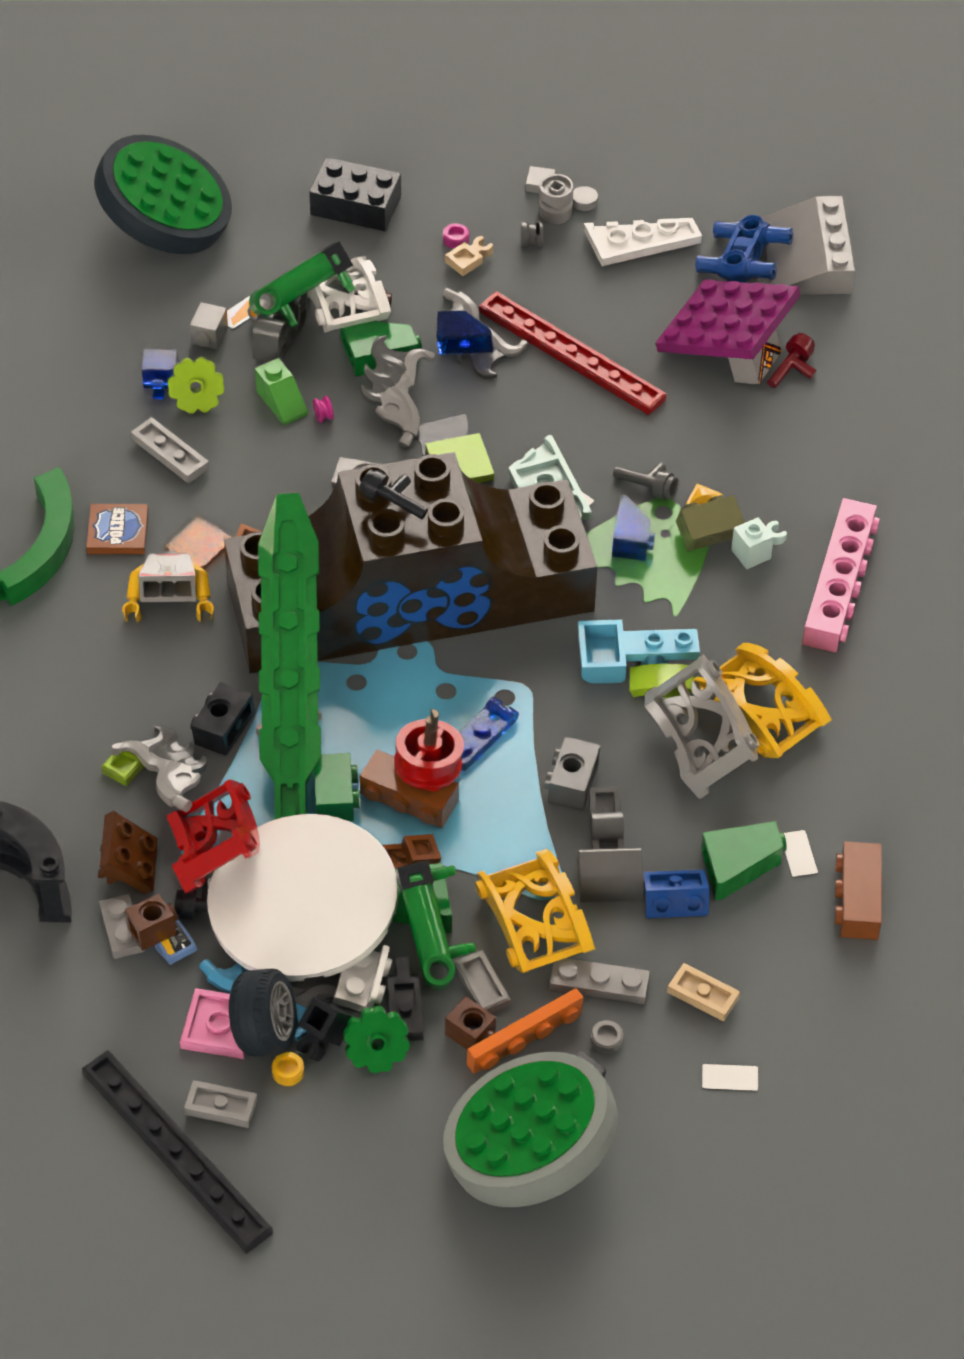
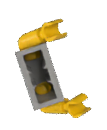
[122,551,214,622]

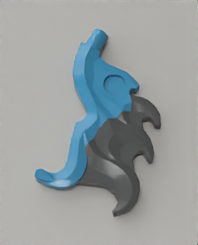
[199,959,337,1041]

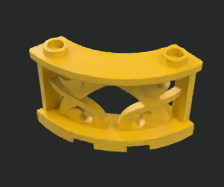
[692,643,832,758]
[475,849,595,973]

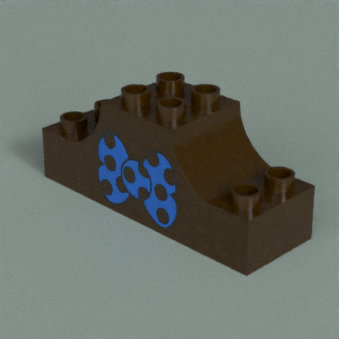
[224,452,597,673]

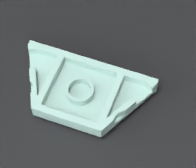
[508,435,592,520]

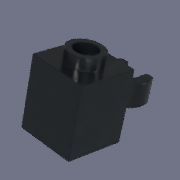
[297,996,354,1062]

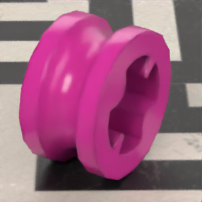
[313,396,334,423]

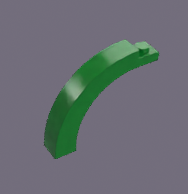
[0,467,75,606]

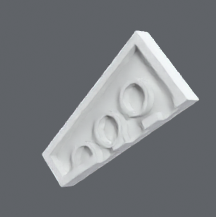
[584,218,702,266]

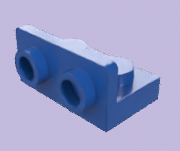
[643,870,709,918]

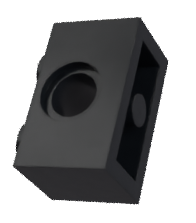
[190,682,255,756]

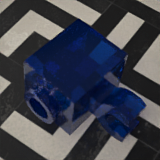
[142,349,181,400]

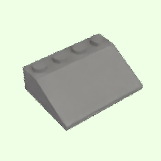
[761,196,855,295]

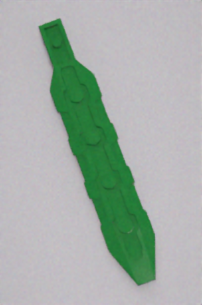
[258,493,321,820]

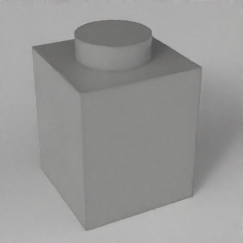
[190,302,228,350]

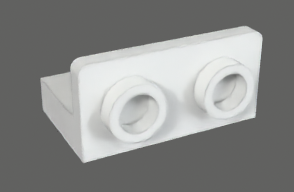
[332,945,392,1012]

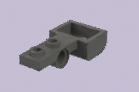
[577,787,644,902]

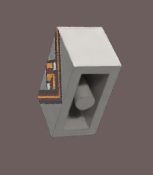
[728,330,782,384]

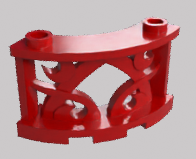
[166,779,260,893]

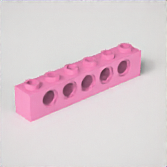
[802,498,880,653]

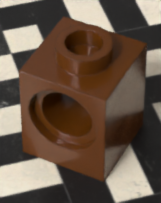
[125,894,178,951]
[445,996,496,1050]

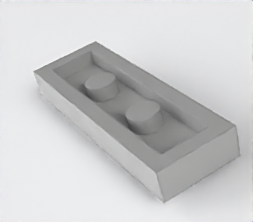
[131,417,209,484]
[549,958,650,1005]

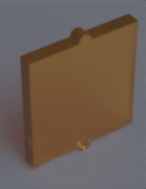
[165,516,232,569]

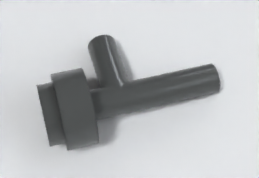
[613,463,679,501]

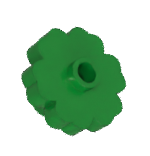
[343,1006,410,1073]

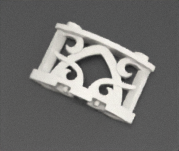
[307,256,391,333]

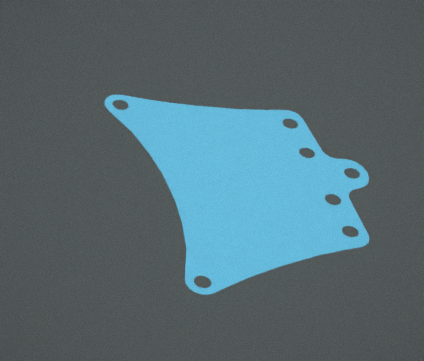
[181,641,562,900]

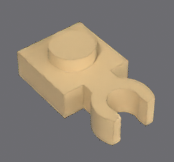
[445,236,493,276]

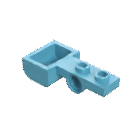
[577,620,700,684]

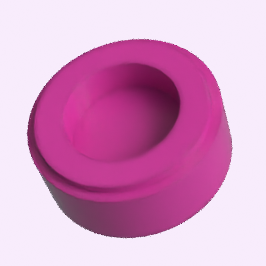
[443,223,469,249]

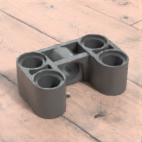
[252,292,308,363]

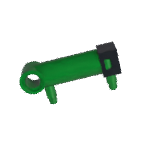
[249,241,355,327]
[396,861,476,990]

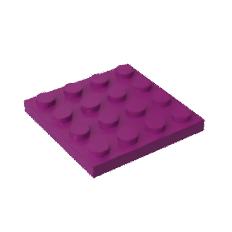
[655,279,801,359]

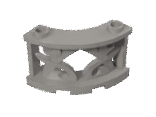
[644,654,759,800]

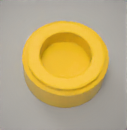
[271,1052,305,1086]

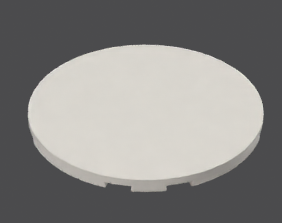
[207,814,399,981]

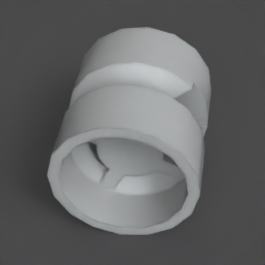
[539,174,574,224]

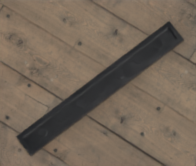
[82,1050,273,1254]

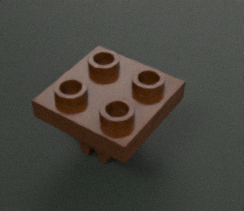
[98,811,158,895]

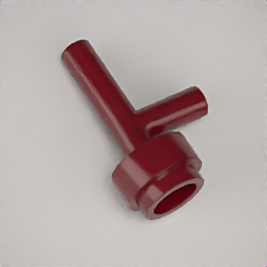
[767,333,817,388]

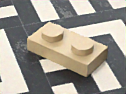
[667,963,740,1022]

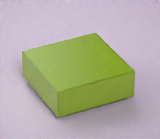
[101,751,145,786]

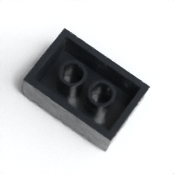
[309,157,401,231]

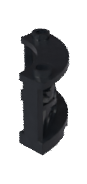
[0,801,72,923]

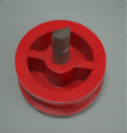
[394,709,464,792]

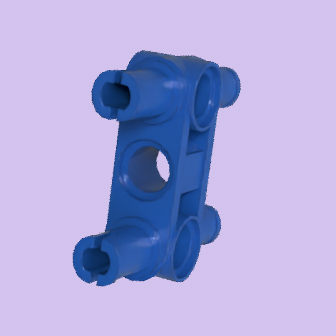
[695,215,793,283]

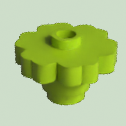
[168,357,225,414]

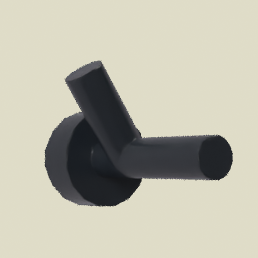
[359,469,428,520]
[174,878,211,920]

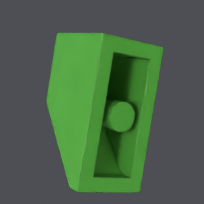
[255,358,308,426]

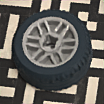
[229,968,297,1057]

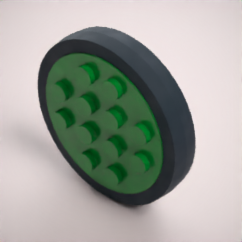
[94,135,232,254]

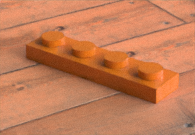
[466,988,584,1074]

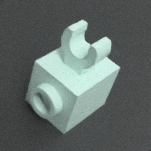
[731,517,787,569]

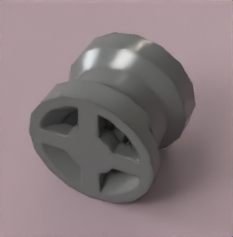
[521,222,543,248]

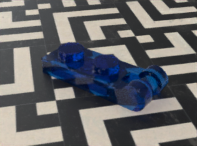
[459,696,519,771]

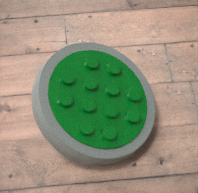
[443,1052,618,1207]

